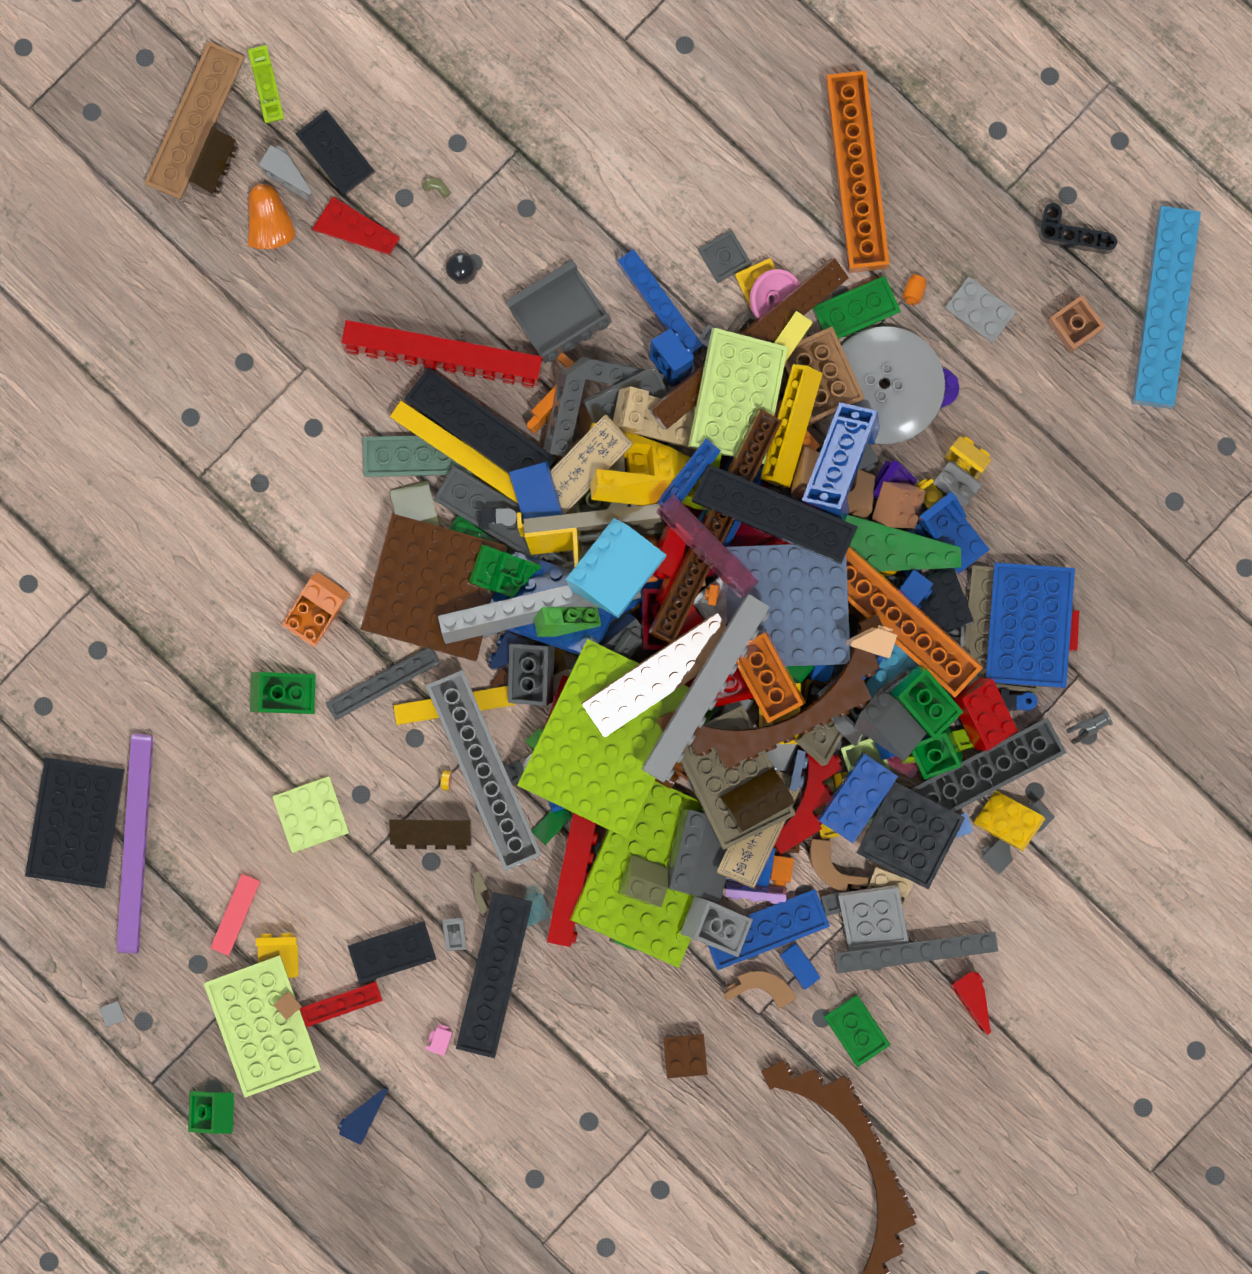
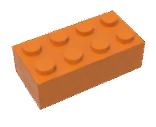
[736,632,806,723]

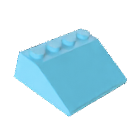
[566,518,667,618]

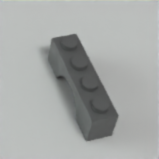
[980,800,1055,875]

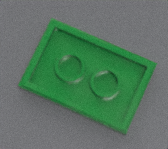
[824,994,891,1068]

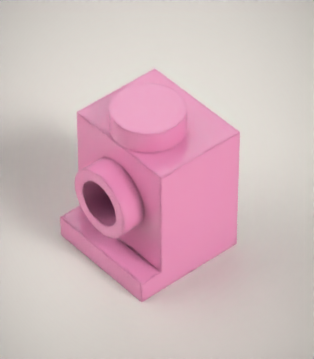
[425,1024,453,1056]

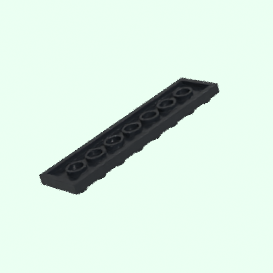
[404,367,556,476]
[692,464,858,565]
[456,892,533,1059]

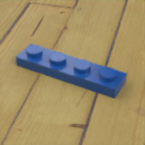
[658,438,721,514]

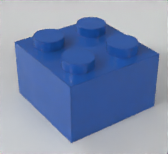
[648,329,694,387]

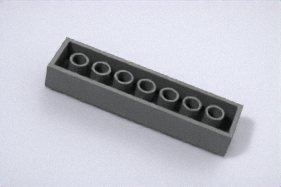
[910,718,1067,812]

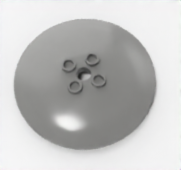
[841,326,945,445]

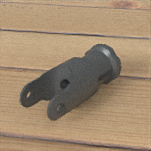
[1066,709,1113,744]

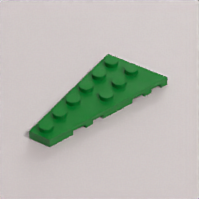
[845,515,961,571]

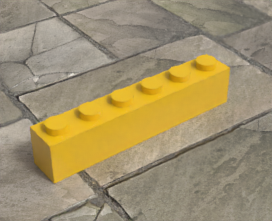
[760,364,823,488]

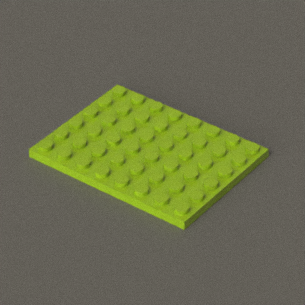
[517,639,689,838]
[570,781,707,968]

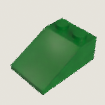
[889,666,963,740]
[250,672,316,714]

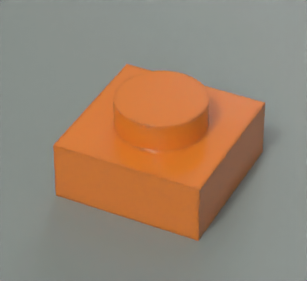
[705,583,720,606]

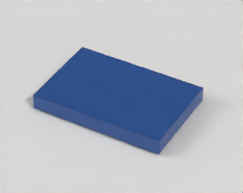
[509,461,564,520]

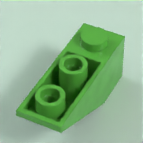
[533,607,601,637]

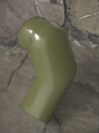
[422,177,452,199]

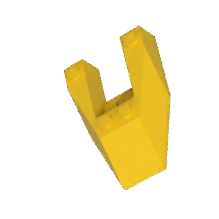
[589,423,690,506]

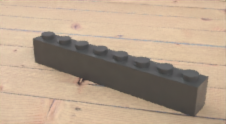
[834,932,998,973]

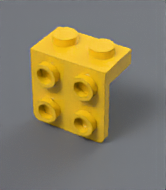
[255,933,299,978]

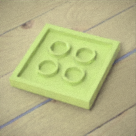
[272,776,349,853]

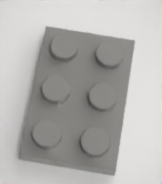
[945,277,1016,344]

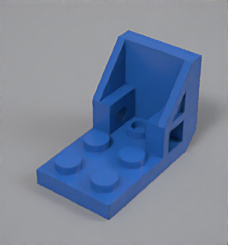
[917,491,990,574]

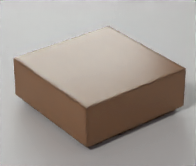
[274,992,302,1020]

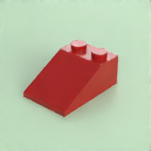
[949,971,991,1035]

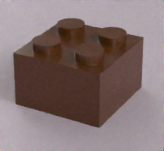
[663,1034,708,1079]

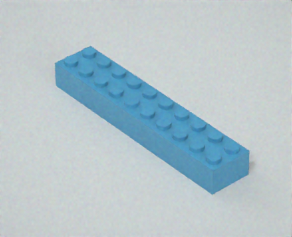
[1132,206,1201,409]

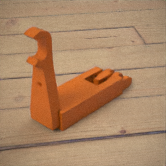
[527,353,574,434]

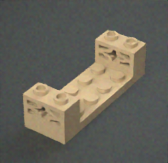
[613,387,725,456]

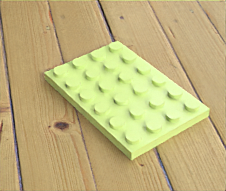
[688,328,788,464]
[204,955,321,1097]

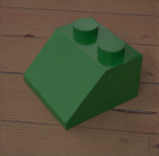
[912,727,963,780]
[188,1091,234,1134]

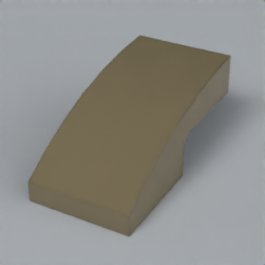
[474,871,489,915]

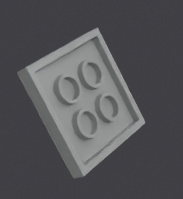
[839,885,909,951]

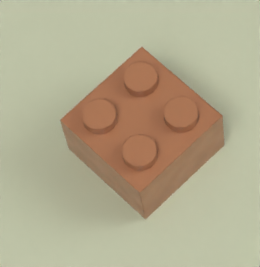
[1047,295,1106,354]
[872,481,926,529]

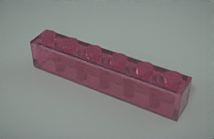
[655,494,758,599]

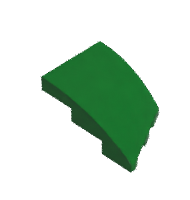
[469,545,541,597]

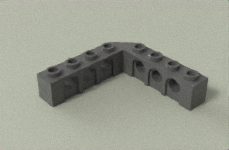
[543,357,664,456]

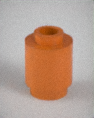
[902,274,927,306]

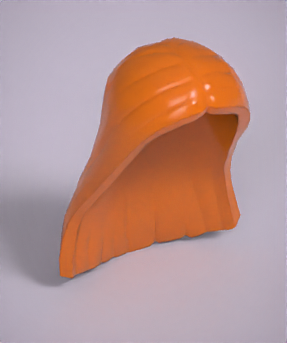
[248,183,295,249]

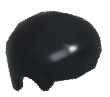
[445,253,477,284]

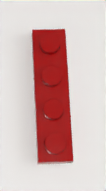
[300,982,383,1027]

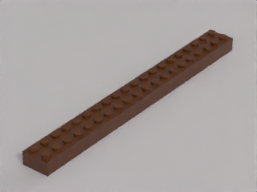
[649,258,849,430]
[648,409,782,644]

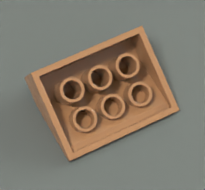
[784,327,865,426]

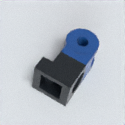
[999,689,1038,711]

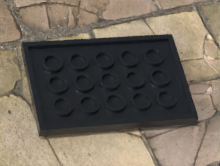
[25,757,125,889]

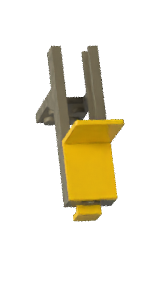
[517,454,665,567]

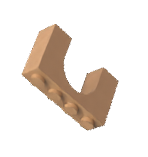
[791,447,875,520]

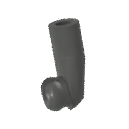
[539,552,569,564]

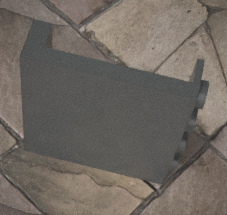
[505,259,612,364]

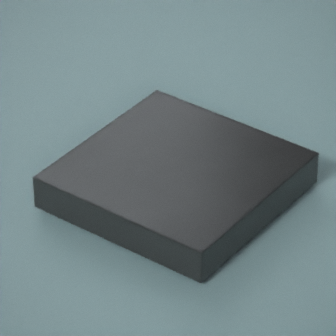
[698,230,752,284]

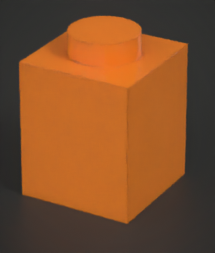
[770,856,794,886]

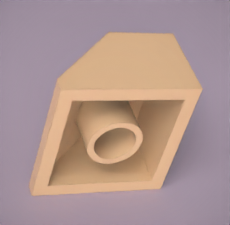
[845,625,897,658]

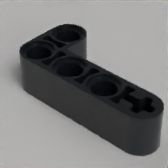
[1039,203,1117,254]

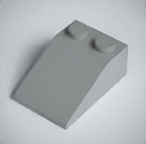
[259,145,315,203]
[680,896,753,957]

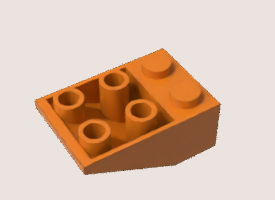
[282,572,351,648]

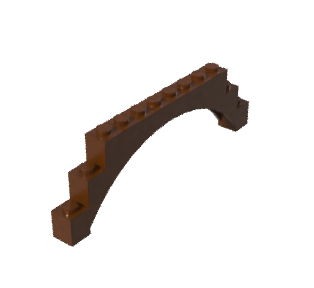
[656,615,883,770]
[761,1061,917,1274]

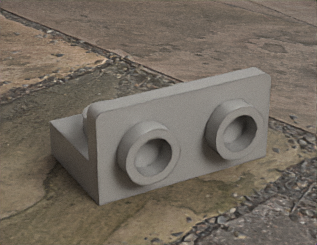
[933,461,982,507]

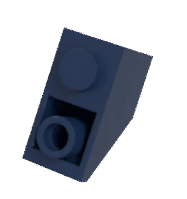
[488,631,528,671]

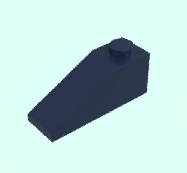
[338,1088,389,1145]

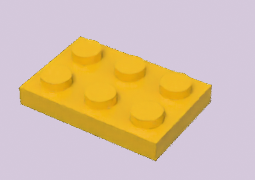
[973,790,1045,852]

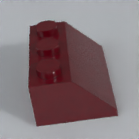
[642,589,668,651]

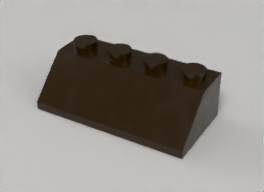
[389,819,472,850]

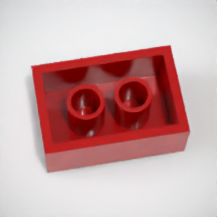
[951,678,1018,751]

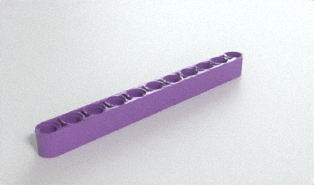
[117,734,153,954]

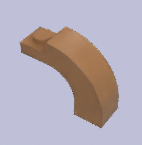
[810,839,868,892]
[724,971,797,1009]

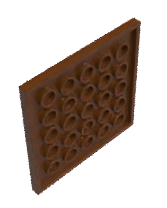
[360,513,507,662]

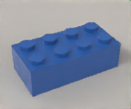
[817,752,898,844]

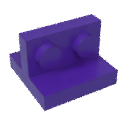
[873,460,917,501]

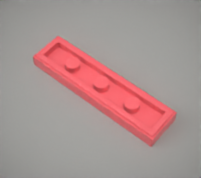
[210,874,261,956]

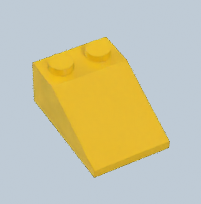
[944,436,992,479]

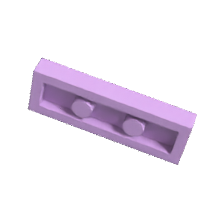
[725,881,786,904]

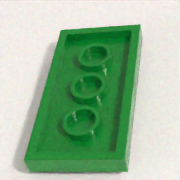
[813,276,901,340]

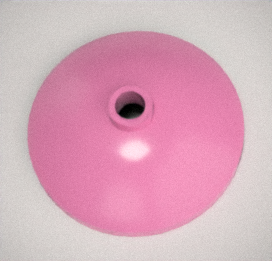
[750,269,800,319]

